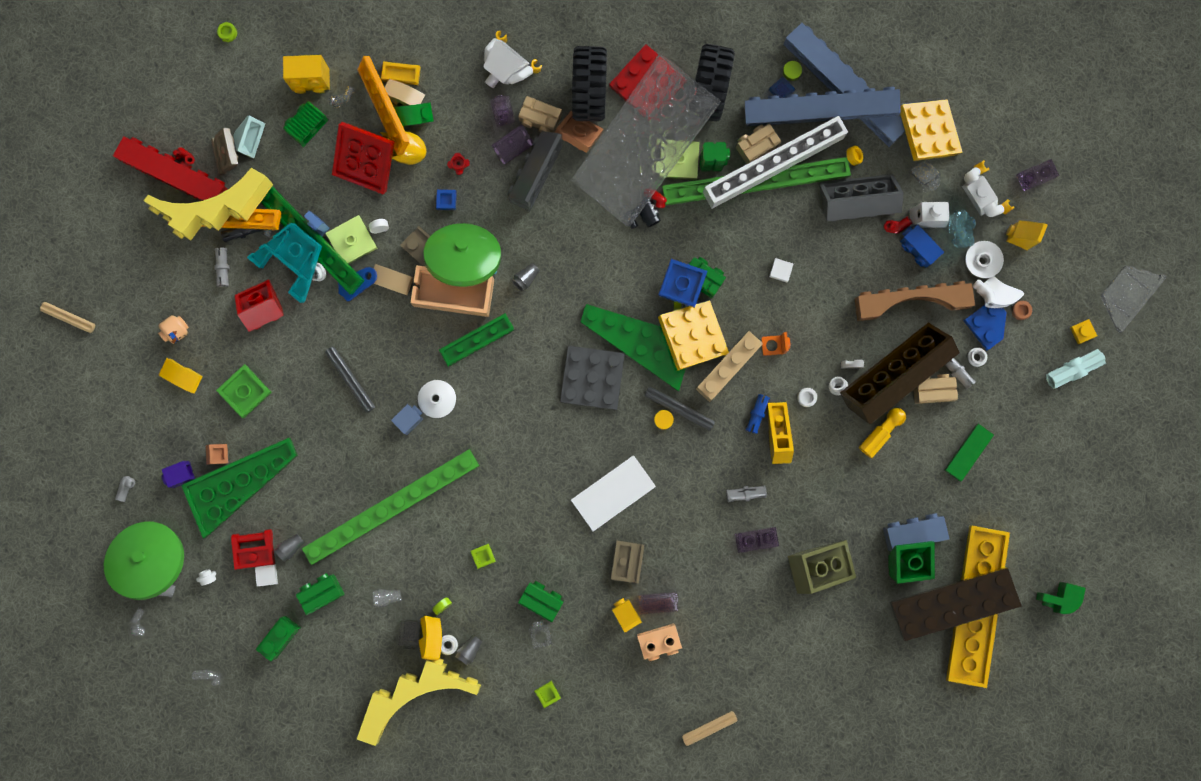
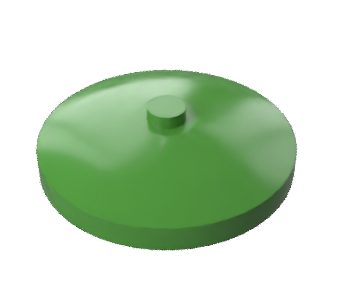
[424,223,501,287]
[104,522,184,600]

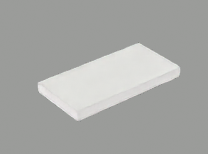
[571,455,656,531]

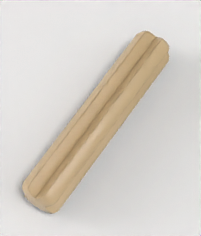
[40,302,95,333]
[682,711,737,746]

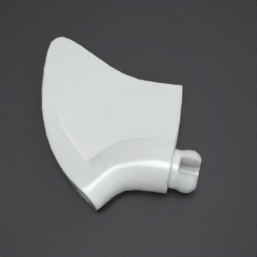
[973,276,1024,308]

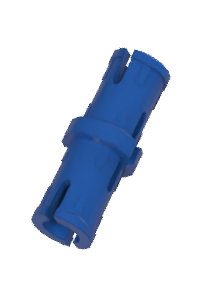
[746,394,770,434]

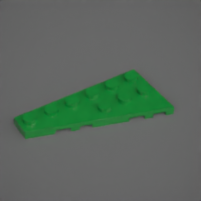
[581,304,686,392]
[181,438,298,539]

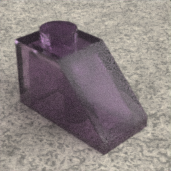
[490,95,515,127]

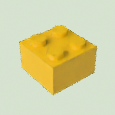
[283,55,330,94]

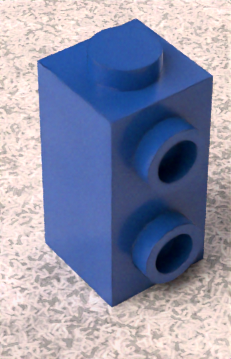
[900,225,944,268]

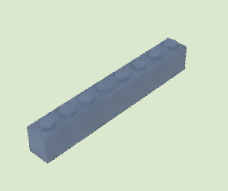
[783,23,905,147]
[745,87,901,127]

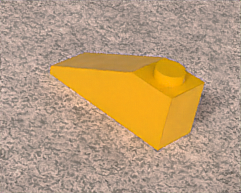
[767,402,794,464]

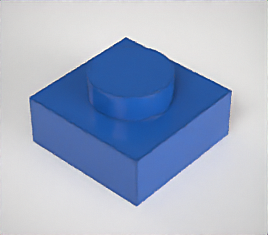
[436,189,457,210]

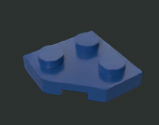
[963,305,1007,351]

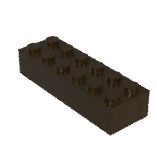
[840,322,960,424]
[890,567,1022,641]

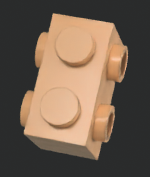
[637,623,682,661]

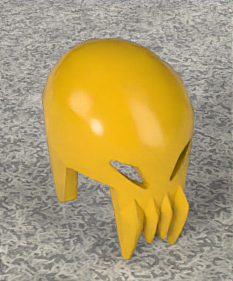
[380,131,427,165]

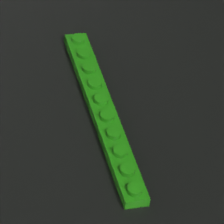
[662,157,851,206]
[302,449,480,565]

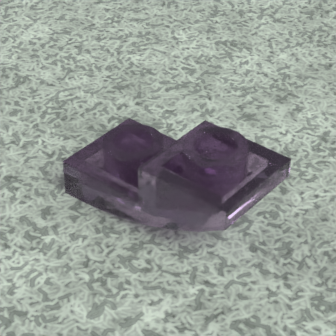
[1016,159,1060,191]
[735,527,779,553]

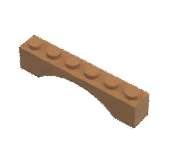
[855,281,975,321]

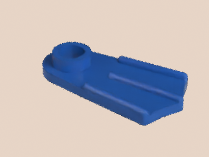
[338,267,377,301]

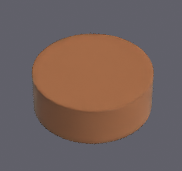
[1011,301,1032,320]

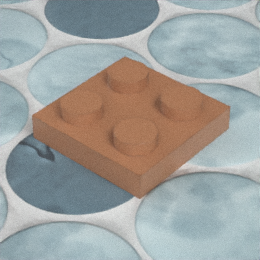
[555,111,604,153]

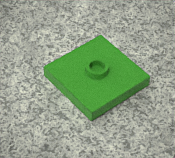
[216,364,272,419]

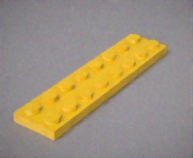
[946,525,1010,688]

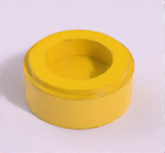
[846,146,863,166]
[654,410,674,430]

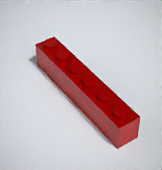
[113,136,228,201]

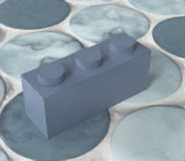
[883,513,949,551]

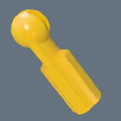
[859,408,906,458]

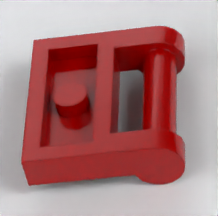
[231,529,275,570]

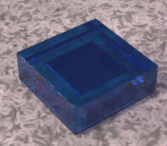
[769,76,796,98]

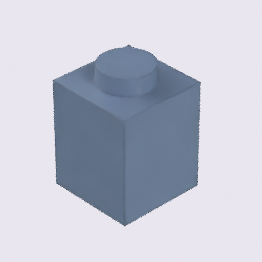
[391,404,423,435]

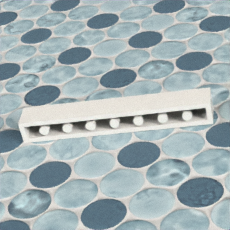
[703,116,848,209]

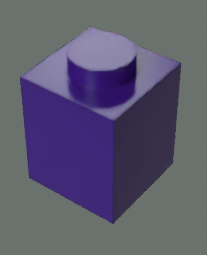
[161,461,196,488]

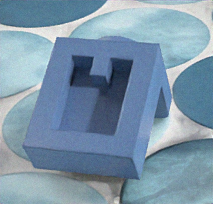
[304,211,330,236]

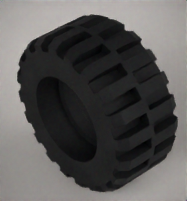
[689,44,735,122]
[572,46,607,122]

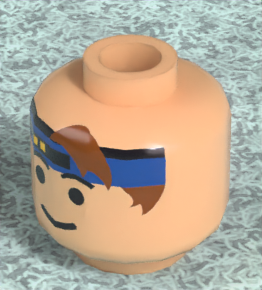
[158,315,189,344]

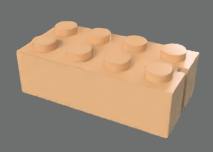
[410,265,494,317]

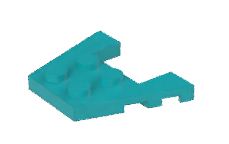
[247,223,322,303]

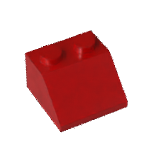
[234,279,284,332]

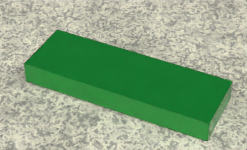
[944,424,994,481]

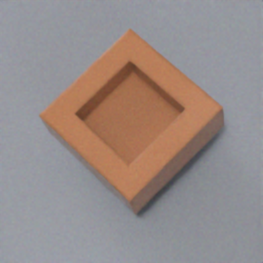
[206,444,228,465]

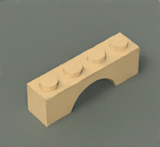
[696,331,763,402]

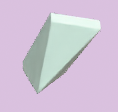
[233,116,266,158]

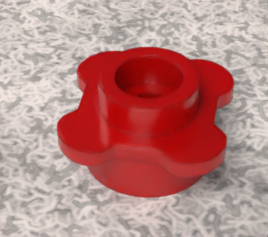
[447,153,470,175]

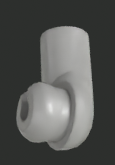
[115,476,135,502]

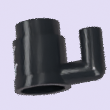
[626,199,661,229]

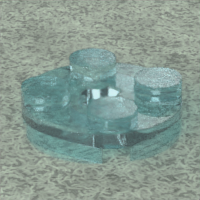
[949,209,976,248]

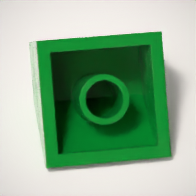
[888,541,935,584]

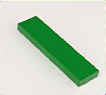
[439,313,515,367]

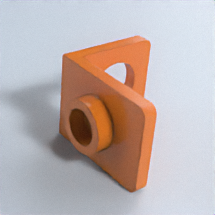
[762,332,791,356]

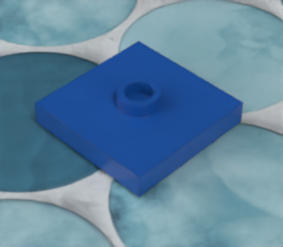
[658,259,707,308]

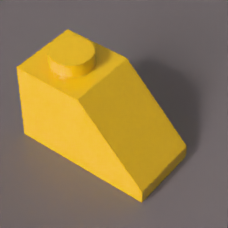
[1006,220,1048,250]
[612,598,642,632]

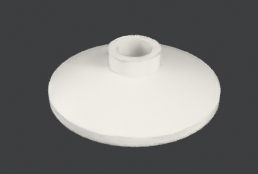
[965,241,1004,278]
[418,380,456,418]

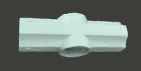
[1046,349,1106,389]

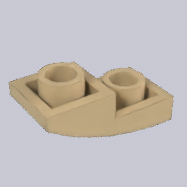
[384,79,425,106]
[370,264,414,295]

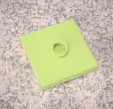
[660,139,700,180]
[326,215,378,264]

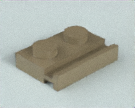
[211,128,238,174]
[400,226,430,266]
[611,540,644,584]

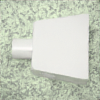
[909,202,949,228]

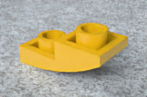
[159,358,203,394]
[418,616,442,661]

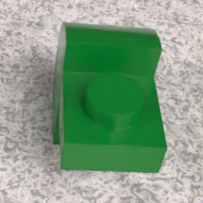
[394,102,434,126]
[1036,582,1086,614]

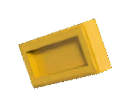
[381,62,421,85]

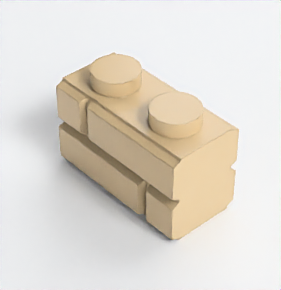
[519,96,562,133]
[736,124,781,164]
[914,374,958,404]

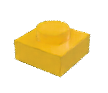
[1070,319,1097,344]

